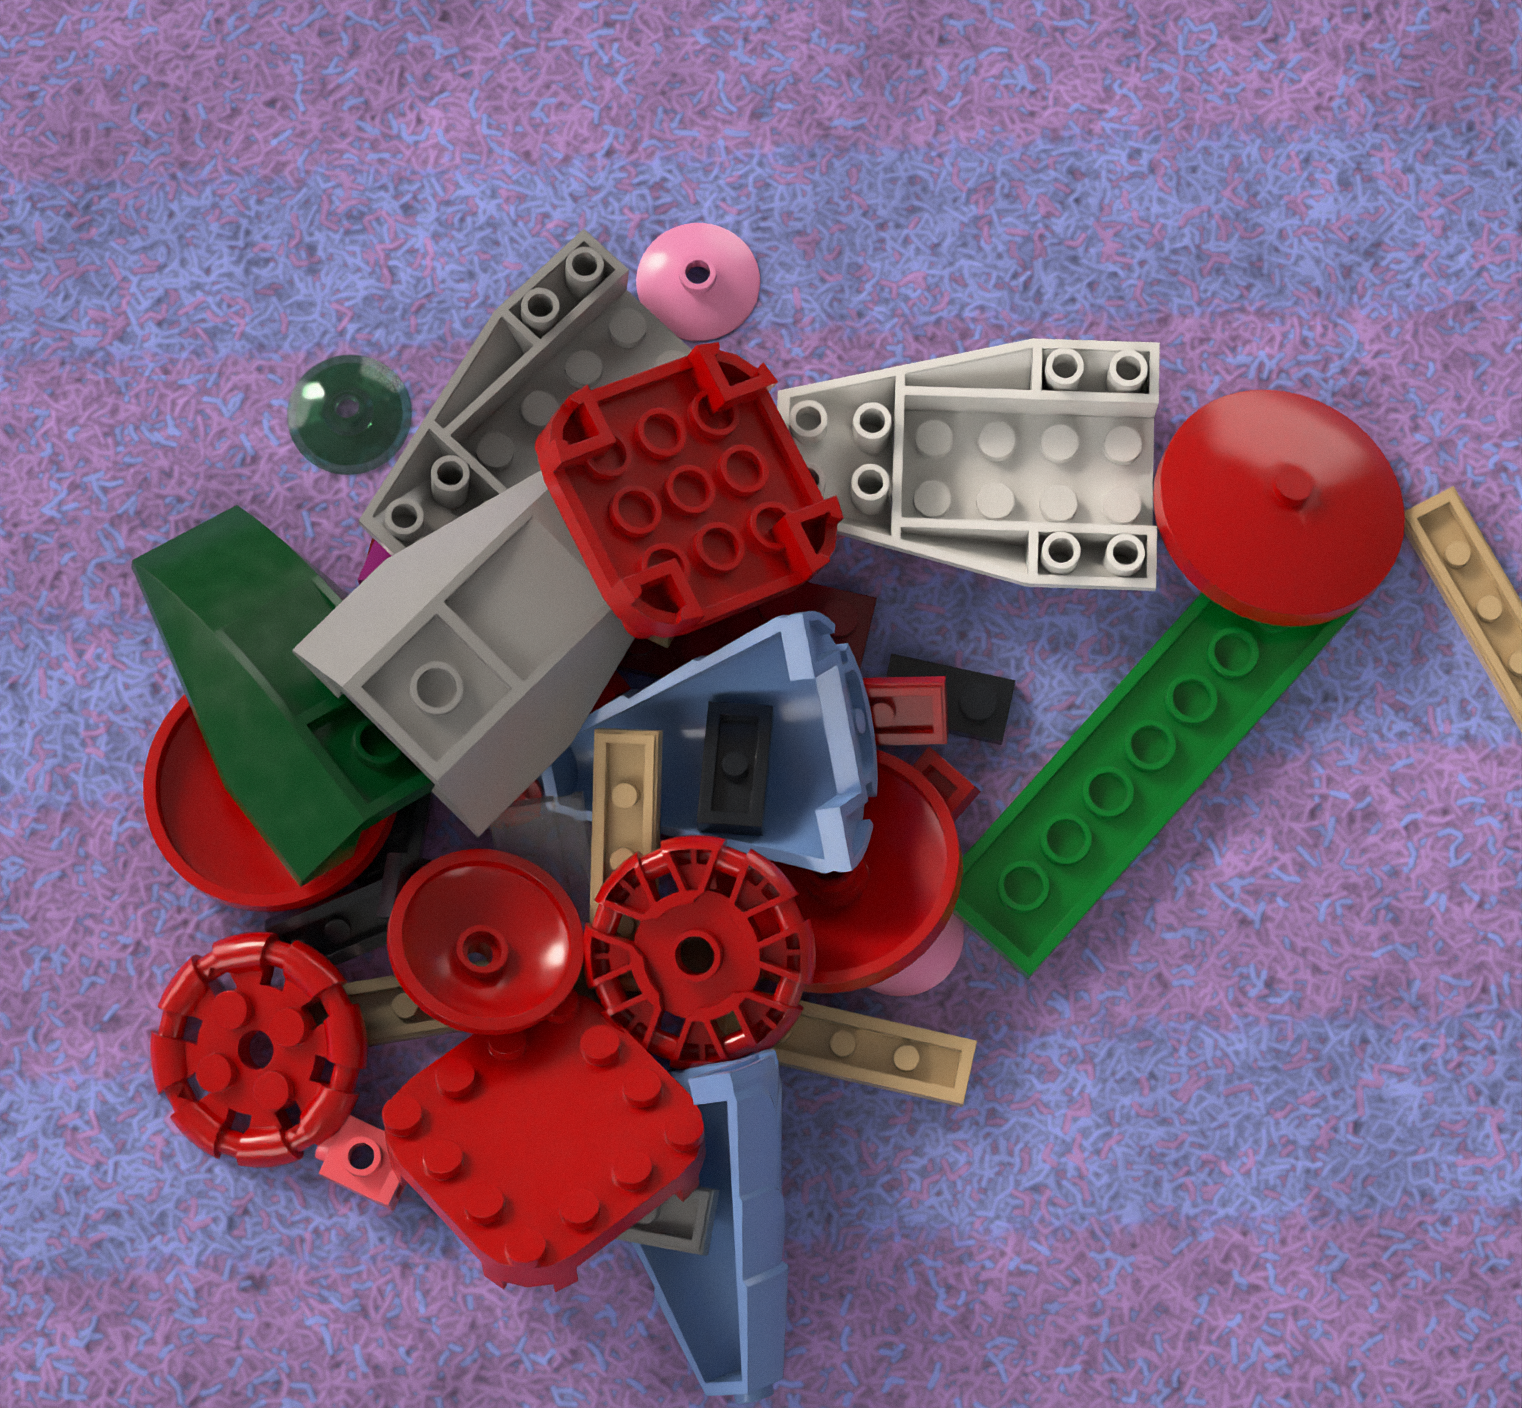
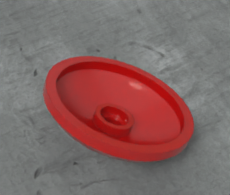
[387,849,584,1035]

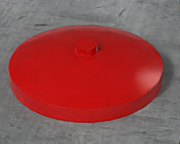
[1153,390,1405,626]
[143,694,397,912]
[710,749,963,993]

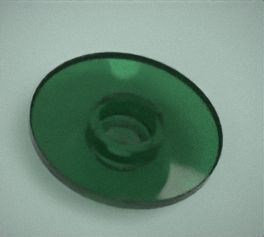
[287,355,412,475]

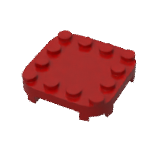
[535,342,844,639]
[382,988,706,1292]

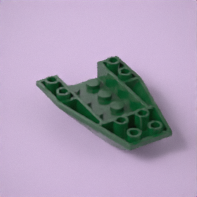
[131,505,435,887]

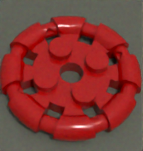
[583,835,816,1070]
[150,932,368,1168]

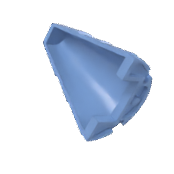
[537,611,878,874]
[631,1049,789,1404]

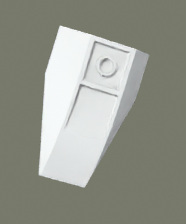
[777,338,1160,591]

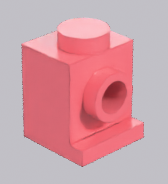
[314,1115,406,1211]

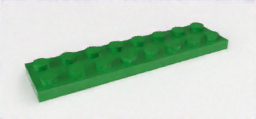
[953,592,1363,980]

